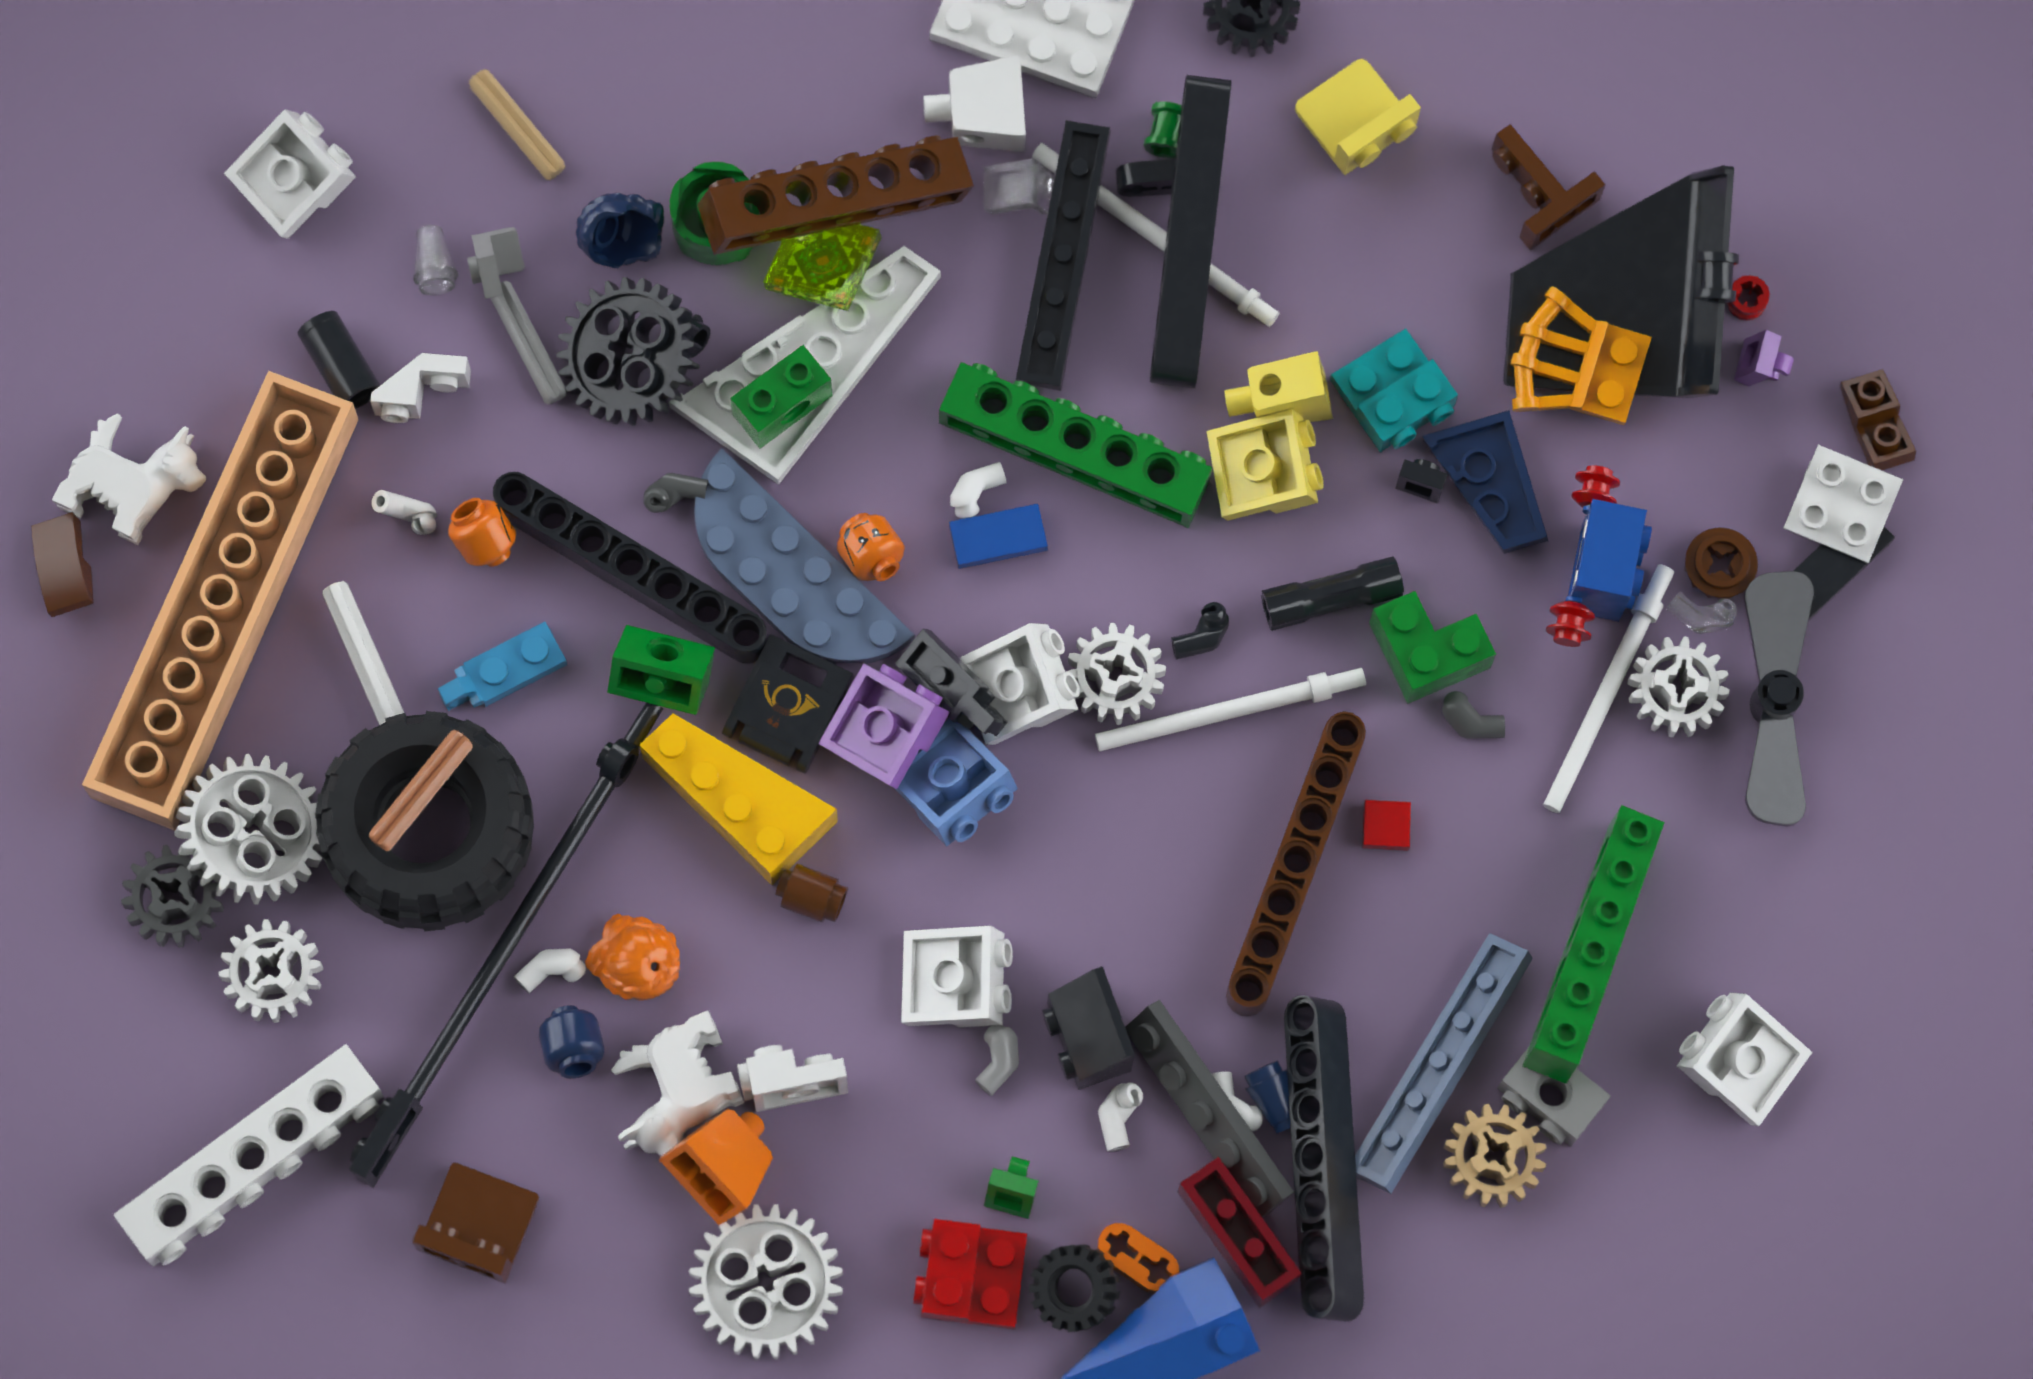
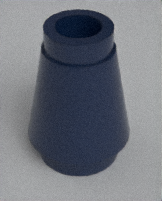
[1244,1060,1291,1134]

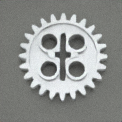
[175,754,322,904]
[689,1204,843,1360]

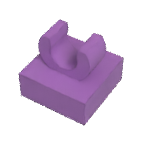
[1734,330,1794,386]

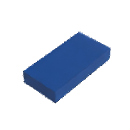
[949,504,1048,569]

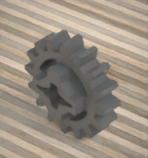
[121,845,225,948]

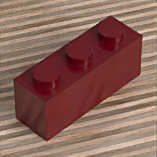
[1177,1157,1302,1308]

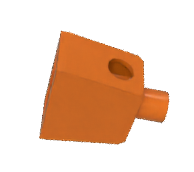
[659,1109,773,1225]

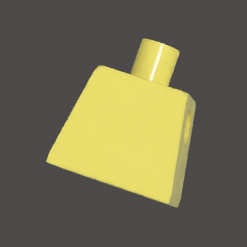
[1224,351,1333,422]

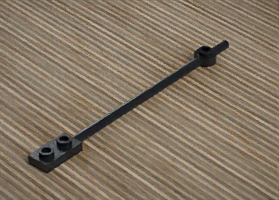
[349,703,663,1188]

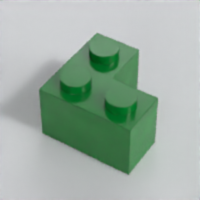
[1369,591,1496,704]

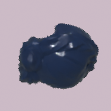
[576,193,664,269]

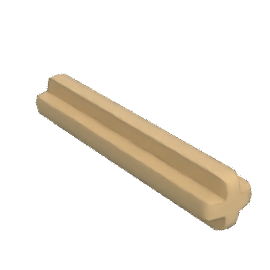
[469,69,565,180]

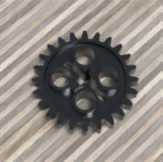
[556,277,702,426]

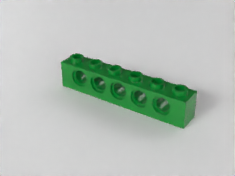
[939,362,1212,528]
[1522,805,1665,1084]

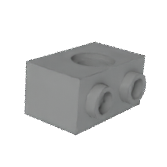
[1497,1047,1611,1147]

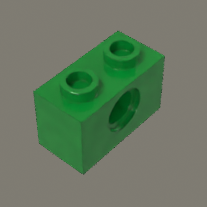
[730,345,832,449]
[607,625,715,715]

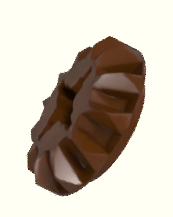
[1684,527,1758,600]

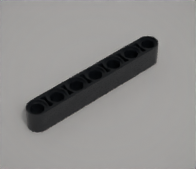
[1150,75,1231,388]
[493,472,768,663]
[1284,995,1364,1322]

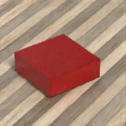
[1362,800,1411,851]

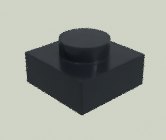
[1395,459,1448,503]

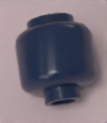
[539,1005,604,1079]

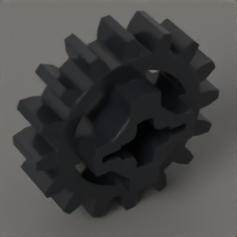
[1203,0,1300,57]

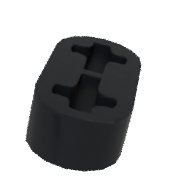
[1115,158,1175,197]

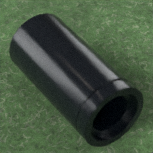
[297,311,380,409]

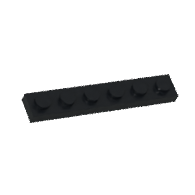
[1016,120,1111,391]

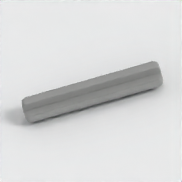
[490,281,566,404]

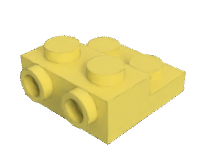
[1206,408,1324,521]

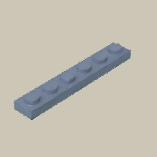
[1355,933,1533,1194]

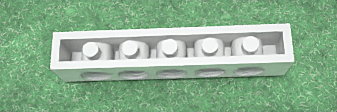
[113,1044,384,1267]

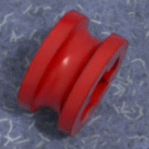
[1727,275,1770,321]

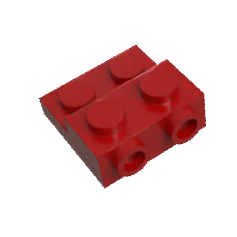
[913,1219,1027,1330]

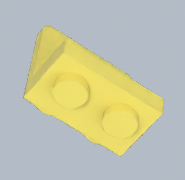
[1295,59,1421,175]

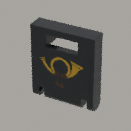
[722,634,854,774]

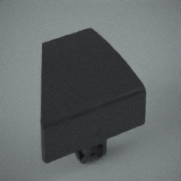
[1503,165,1739,398]

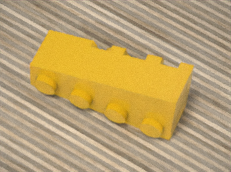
[640,713,838,885]

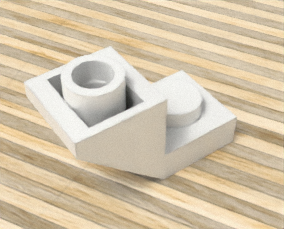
[370,353,471,423]

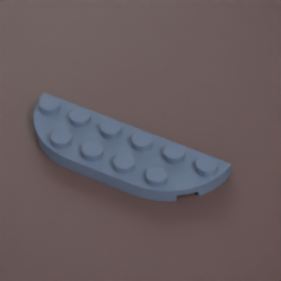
[694,449,915,664]

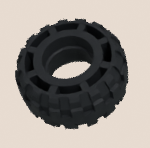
[315,711,534,931]

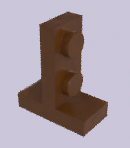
[1492,124,1606,251]

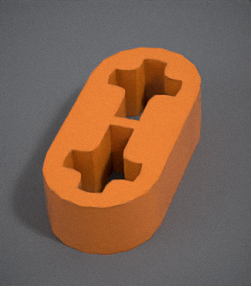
[1097,1223,1179,1295]

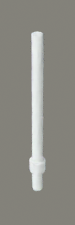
[1543,564,1675,813]
[1095,668,1366,752]

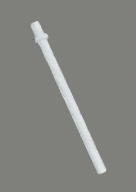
[1032,143,1280,327]

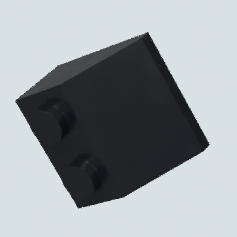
[1042,966,1135,1090]

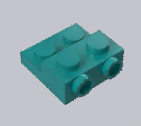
[1330,328,1458,452]

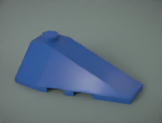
[1060,1257,1260,1379]

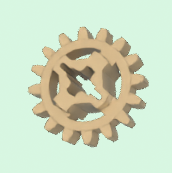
[1443,1104,1546,1208]

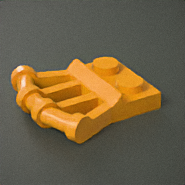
[1510,286,1652,425]

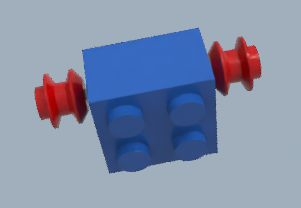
[1546,465,1652,647]

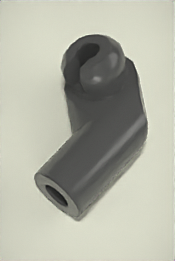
[643,473,708,513]
[1442,691,1505,739]

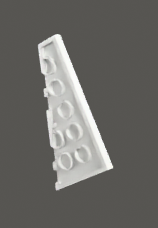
[669,246,941,485]

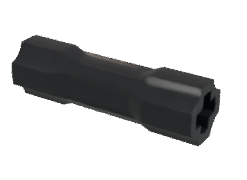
[1261,556,1404,631]

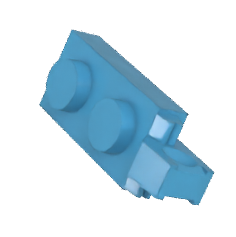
[438,621,567,711]

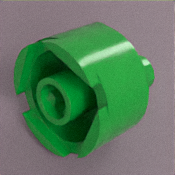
[669,161,760,265]

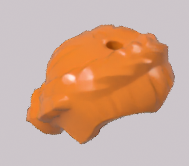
[585,914,680,1001]

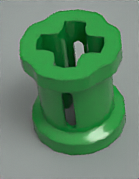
[1143,101,1182,159]

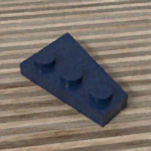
[1422,410,1548,554]

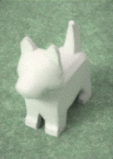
[52,413,206,545]
[612,1011,745,1156]

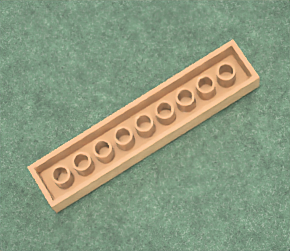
[82,371,359,831]

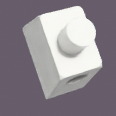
[923,55,1026,152]

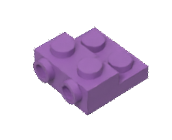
[818,663,950,789]

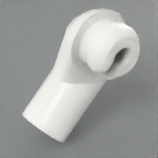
[372,490,437,535]
[513,949,586,993]

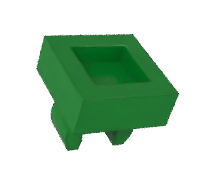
[983,1156,1039,1219]

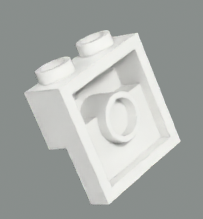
[224,109,356,239]
[959,623,1080,745]
[901,926,1013,1027]
[1677,993,1813,1126]
[737,1045,848,1112]

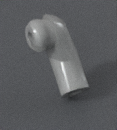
[975,1025,1019,1096]

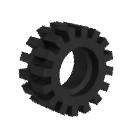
[1029,1244,1120,1332]

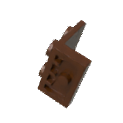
[412,1162,539,1284]

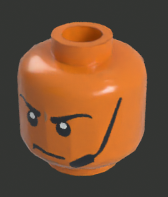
[448,498,516,567]
[837,513,905,581]

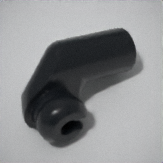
[1171,602,1229,660]

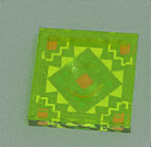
[763,224,882,311]

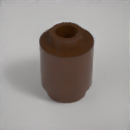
[775,864,848,923]

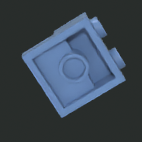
[894,718,1018,847]

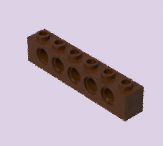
[697,135,974,255]

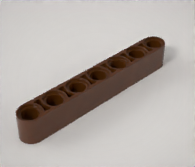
[1226,711,1366,1016]

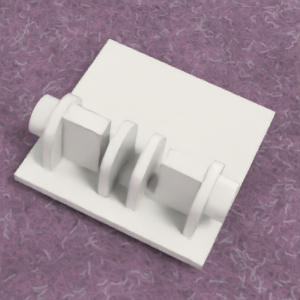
[1783,445,1903,563]

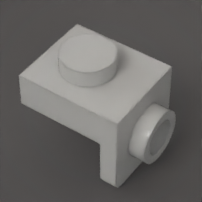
[467,227,524,299]

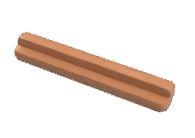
[369,730,473,851]

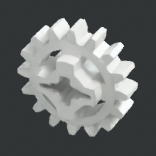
[1068,623,1166,725]
[1628,636,1730,737]
[219,919,323,1023]

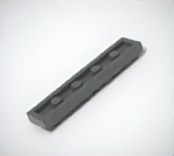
[1125,1000,1294,1218]

